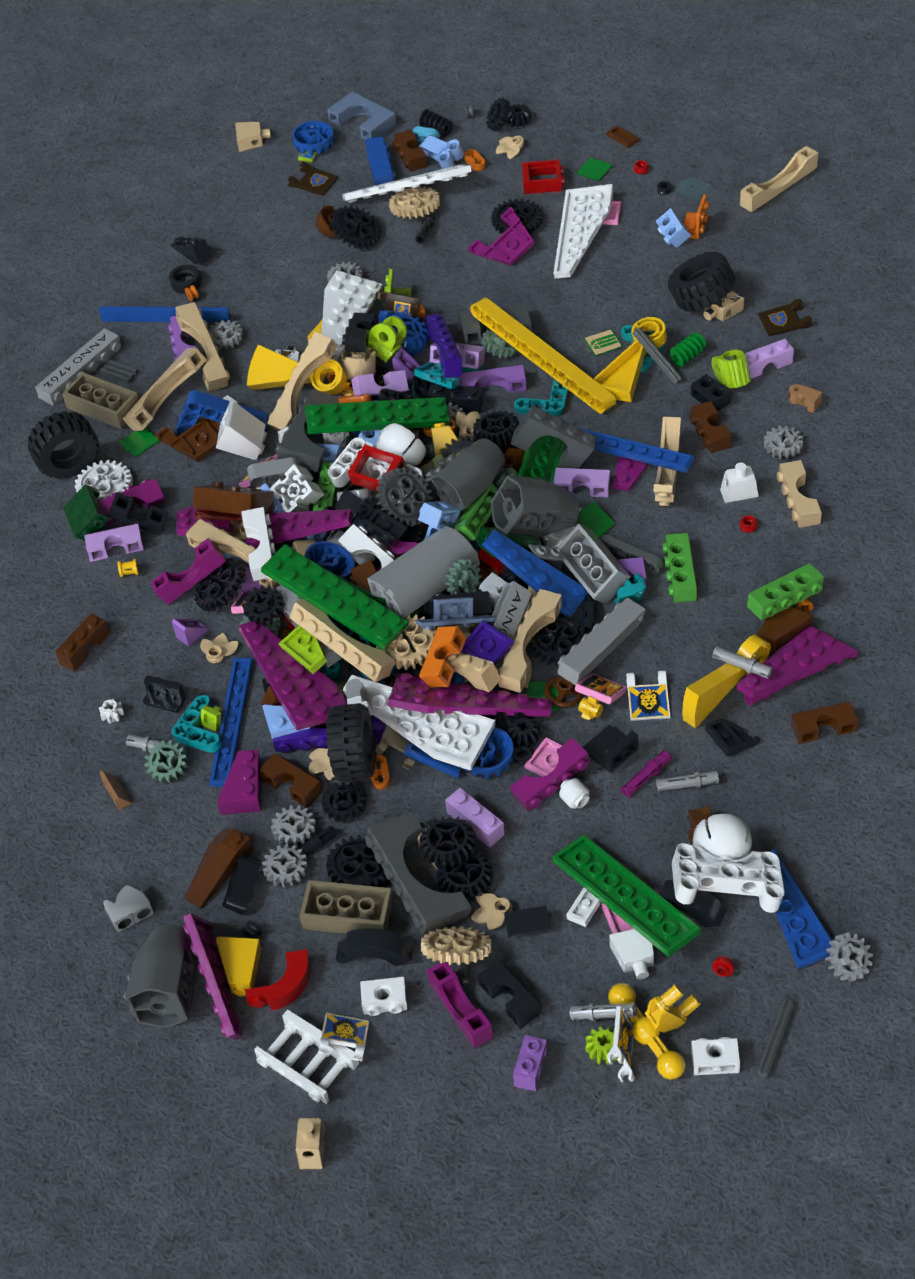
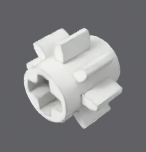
[99,699,124,724]

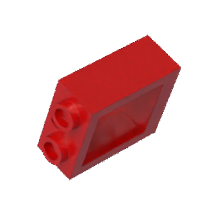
[522,159,565,194]
[348,444,406,493]

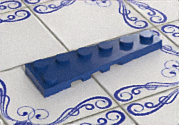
[482,529,588,619]
[768,849,832,970]

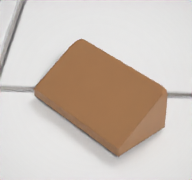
[99,770,132,810]

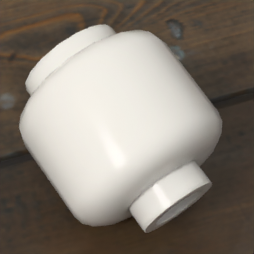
[559,778,590,809]

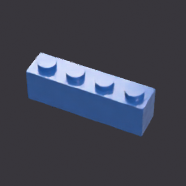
[365,136,396,186]

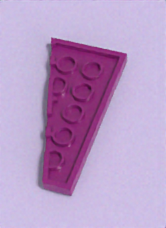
[245,509,353,548]
[737,625,858,698]

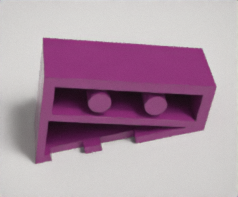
[217,749,261,815]

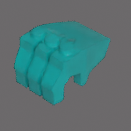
[614,573,646,606]

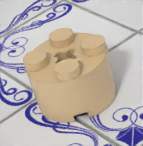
[341,347,376,379]

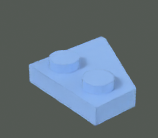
[262,705,310,739]

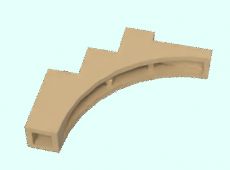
[653,417,682,506]

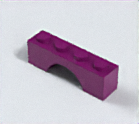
[97,479,164,527]
[151,538,226,605]
[510,738,591,811]
[427,962,493,1049]

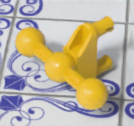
[608,983,701,1080]

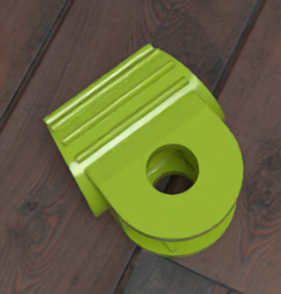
[368,316,407,362]
[712,349,751,388]

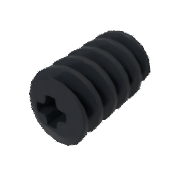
[419,109,453,138]

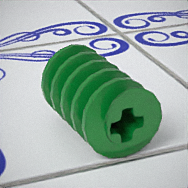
[670,332,707,368]

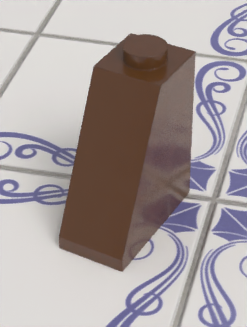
[757,607,813,652]

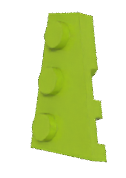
[279,625,327,674]

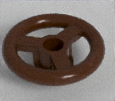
[544,676,583,708]

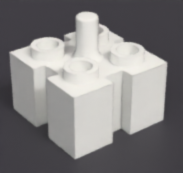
[270,464,324,512]

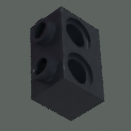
[691,374,731,412]

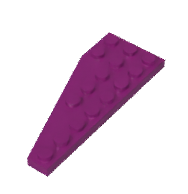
[239,621,348,731]
[388,673,553,717]

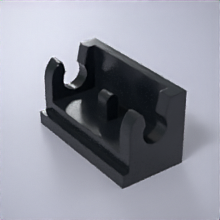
[504,906,551,938]

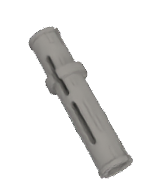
[712,646,773,679]
[126,734,186,755]
[656,771,719,792]
[570,1003,637,1021]

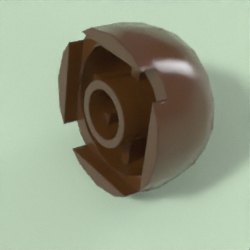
[316,205,339,238]

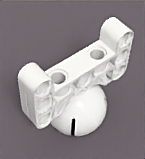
[328,423,426,512]
[672,814,784,913]

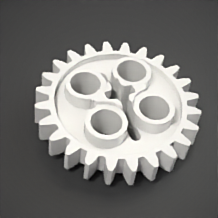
[75,460,133,500]

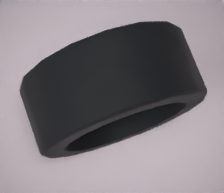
[169,265,201,294]

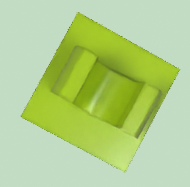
[200,706,223,732]

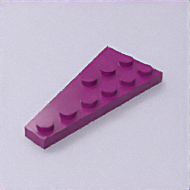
[183,913,242,1039]

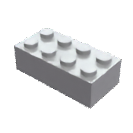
[558,524,631,604]

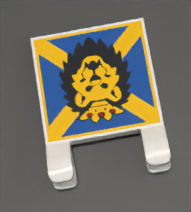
[626,671,670,721]
[607,1006,635,1082]
[318,1013,369,1061]

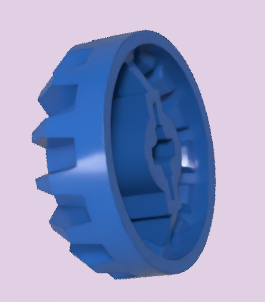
[292,121,334,155]
[391,312,428,356]
[304,541,354,581]
[465,727,514,779]

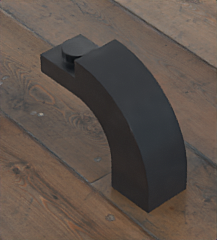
[654,880,727,928]
[335,928,413,966]

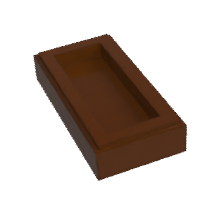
[606,125,639,148]

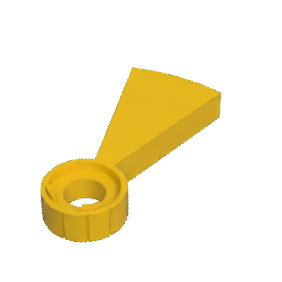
[594,317,667,402]
[247,345,347,395]
[682,634,771,728]

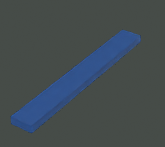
[99,306,231,323]
[578,427,695,473]
[209,658,253,787]

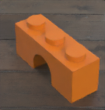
[419,626,467,687]

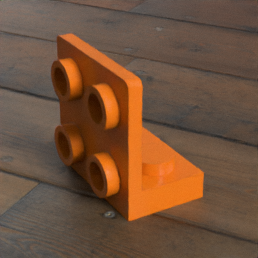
[684,194,709,239]

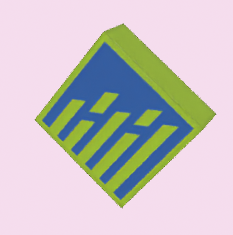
[298,150,318,163]

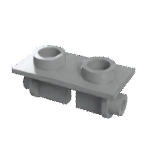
[529,544,565,562]

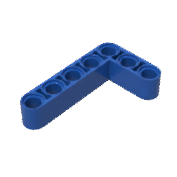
[176,390,269,435]

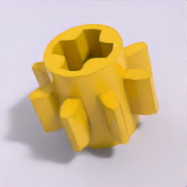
[578,696,603,721]

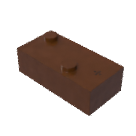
[193,481,274,515]

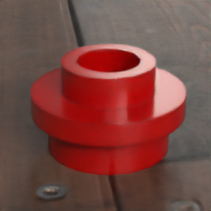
[633,160,649,174]
[739,515,758,533]
[712,956,734,977]

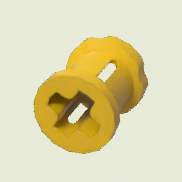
[118,559,139,577]

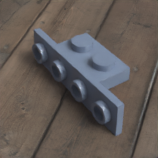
[415,597,495,629]

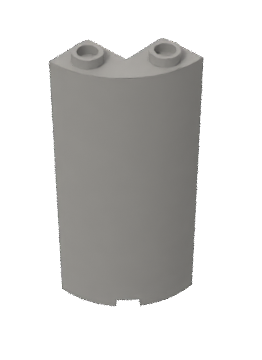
[367,526,480,618]

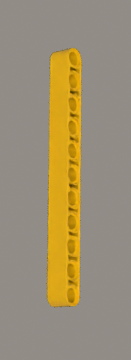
[470,298,616,414]

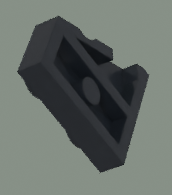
[705,718,760,757]

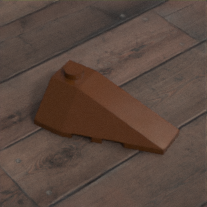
[184,828,253,909]

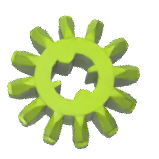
[585,1025,618,1065]

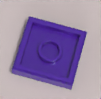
[461,620,514,665]

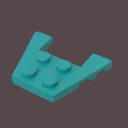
[414,362,484,389]

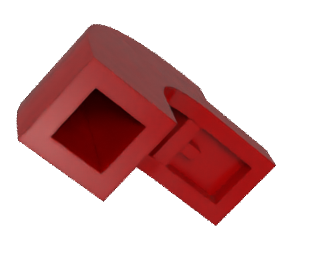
[245,949,310,1011]

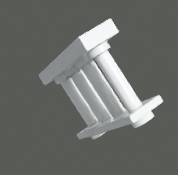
[254,1010,359,1104]

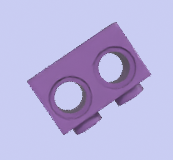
[513,1035,548,1091]

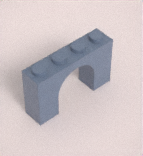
[327,92,397,139]

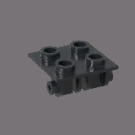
[324,489,363,532]

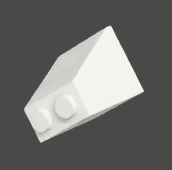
[216,400,267,460]

